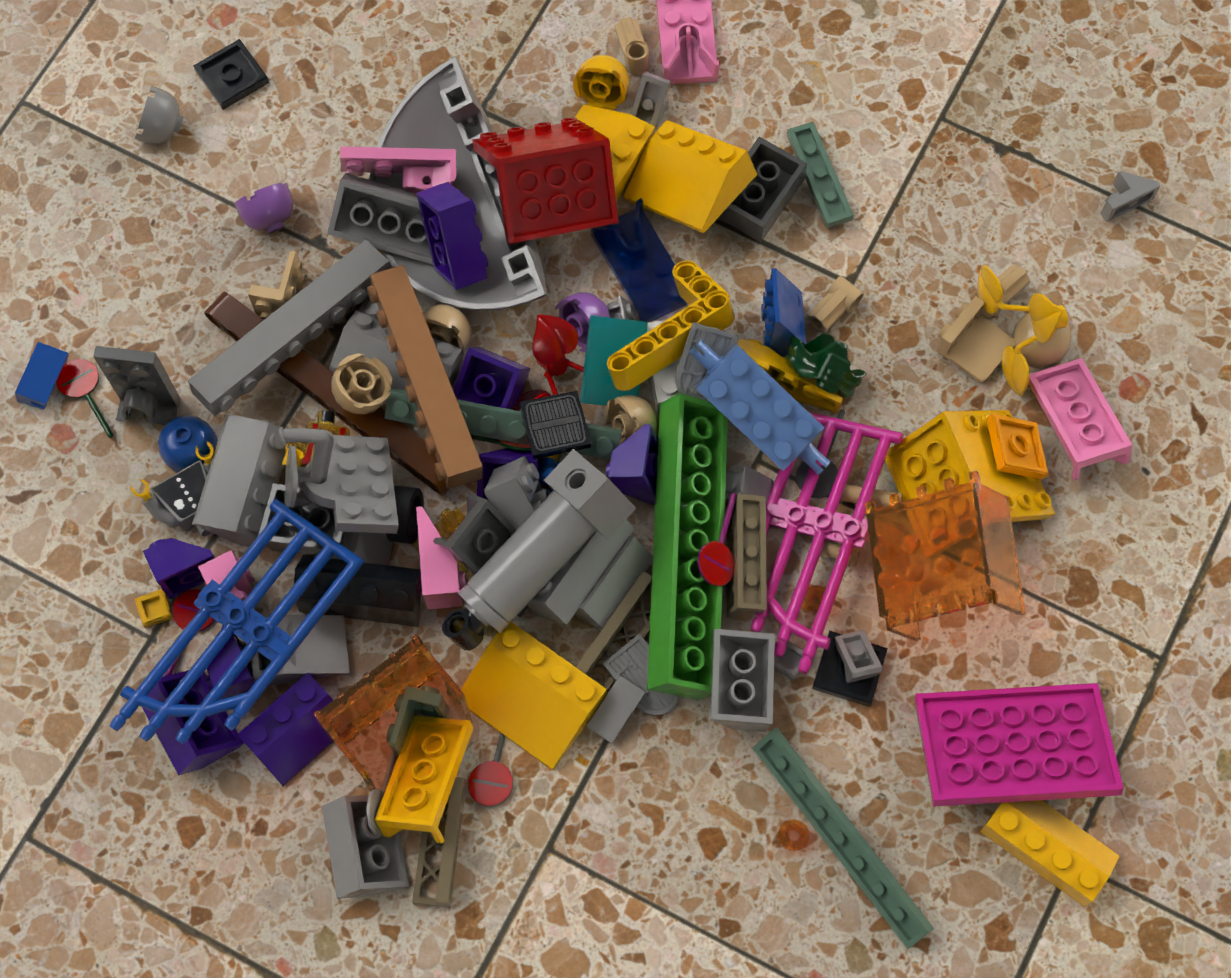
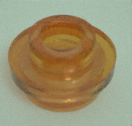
[778,819,809,851]

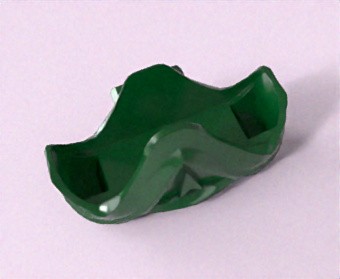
[785,333,867,398]

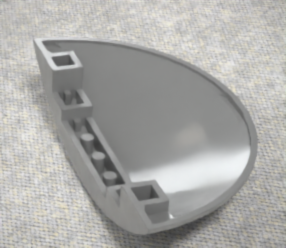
[369,56,547,310]

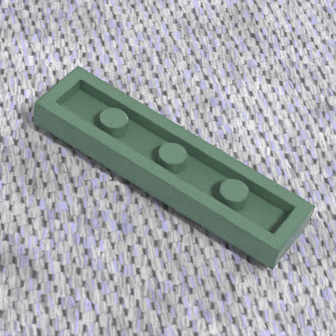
[787,122,854,229]

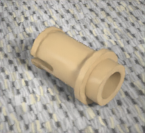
[821,540,861,566]

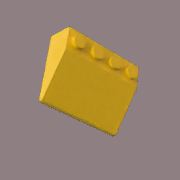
[575,104,655,229]
[623,120,757,233]
[455,622,607,771]

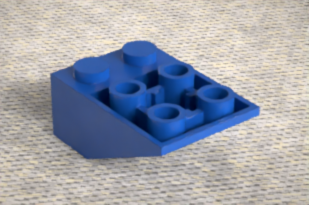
[761,268,806,357]

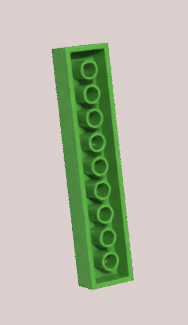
[647,393,728,700]

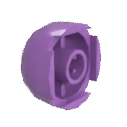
[234,183,293,234]
[555,292,610,352]

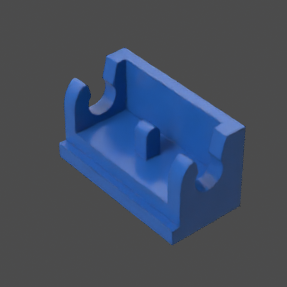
[15,342,69,410]

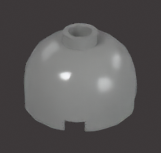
[135,86,183,144]

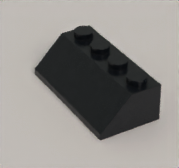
[294,555,422,627]

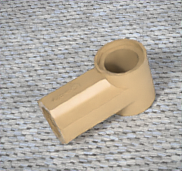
[615,17,650,76]
[978,264,1031,318]
[807,276,864,333]

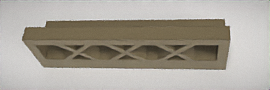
[727,493,767,619]
[576,571,652,692]
[412,777,467,908]

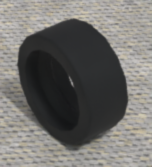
[386,486,424,544]

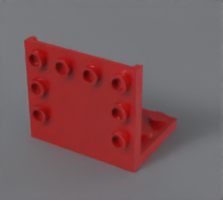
[472,117,619,244]

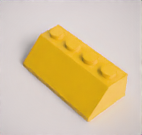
[980,800,1120,907]

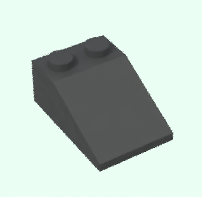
[258,483,346,555]

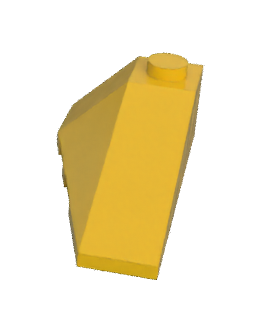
[737,338,843,414]

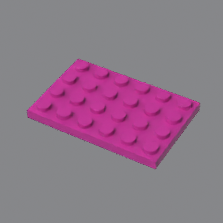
[914,683,1124,807]

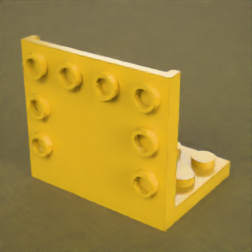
[885,410,1055,559]

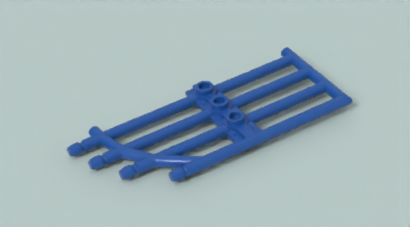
[109,499,365,745]

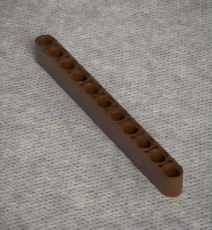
[204,291,449,496]

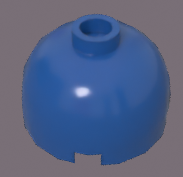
[158,415,218,473]

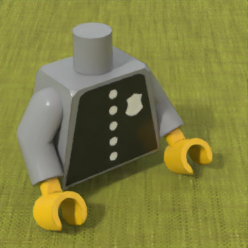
[130,442,214,536]

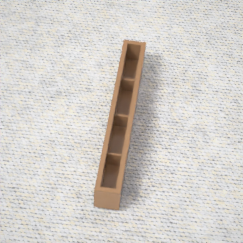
[367,265,483,489]

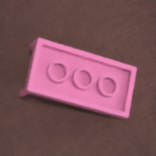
[656,0,719,85]
[340,146,456,193]
[1028,358,1132,480]

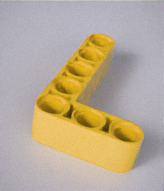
[607,260,735,391]

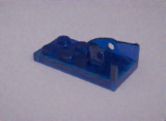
[591,198,688,322]

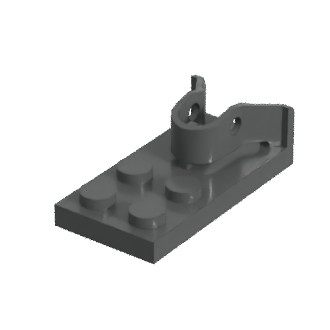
[93,346,180,426]
[433,493,528,617]

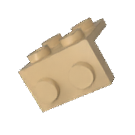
[248,250,307,320]
[936,296,1015,382]

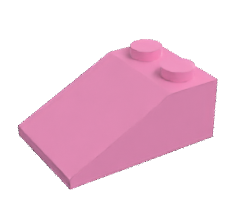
[416,507,468,610]

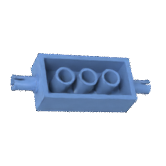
[688,339,831,475]

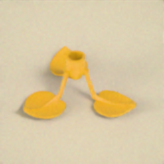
[977,264,1068,397]

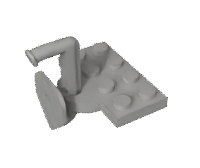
[279,427,399,534]

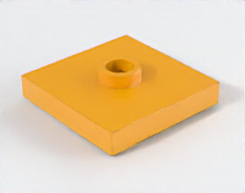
[986,413,1049,479]

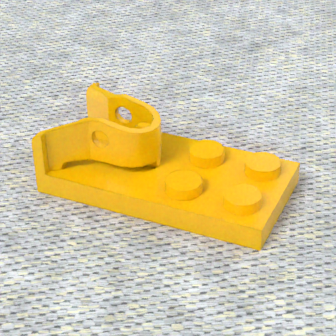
[374,716,473,844]

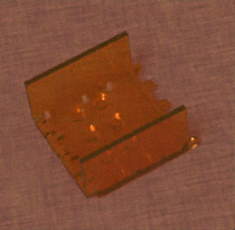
[865,470,1026,641]
[313,634,473,792]

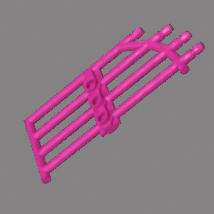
[751,412,904,674]

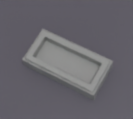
[587,675,646,743]

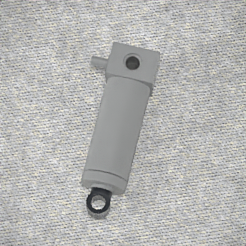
[442,449,637,651]

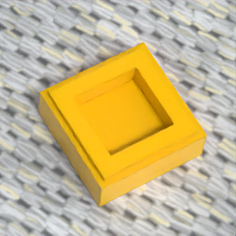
[135,589,173,628]

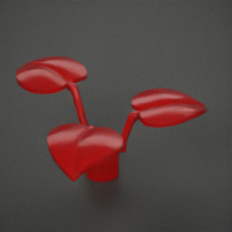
[532,314,584,399]

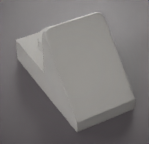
[631,72,671,131]
[1101,171,1161,222]
[725,466,772,504]
[835,630,883,683]

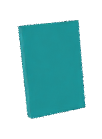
[580,315,648,406]

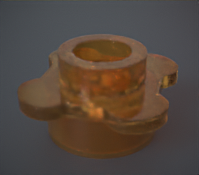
[801,584,827,613]

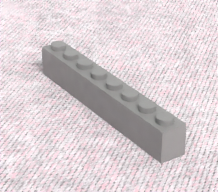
[188,239,390,416]

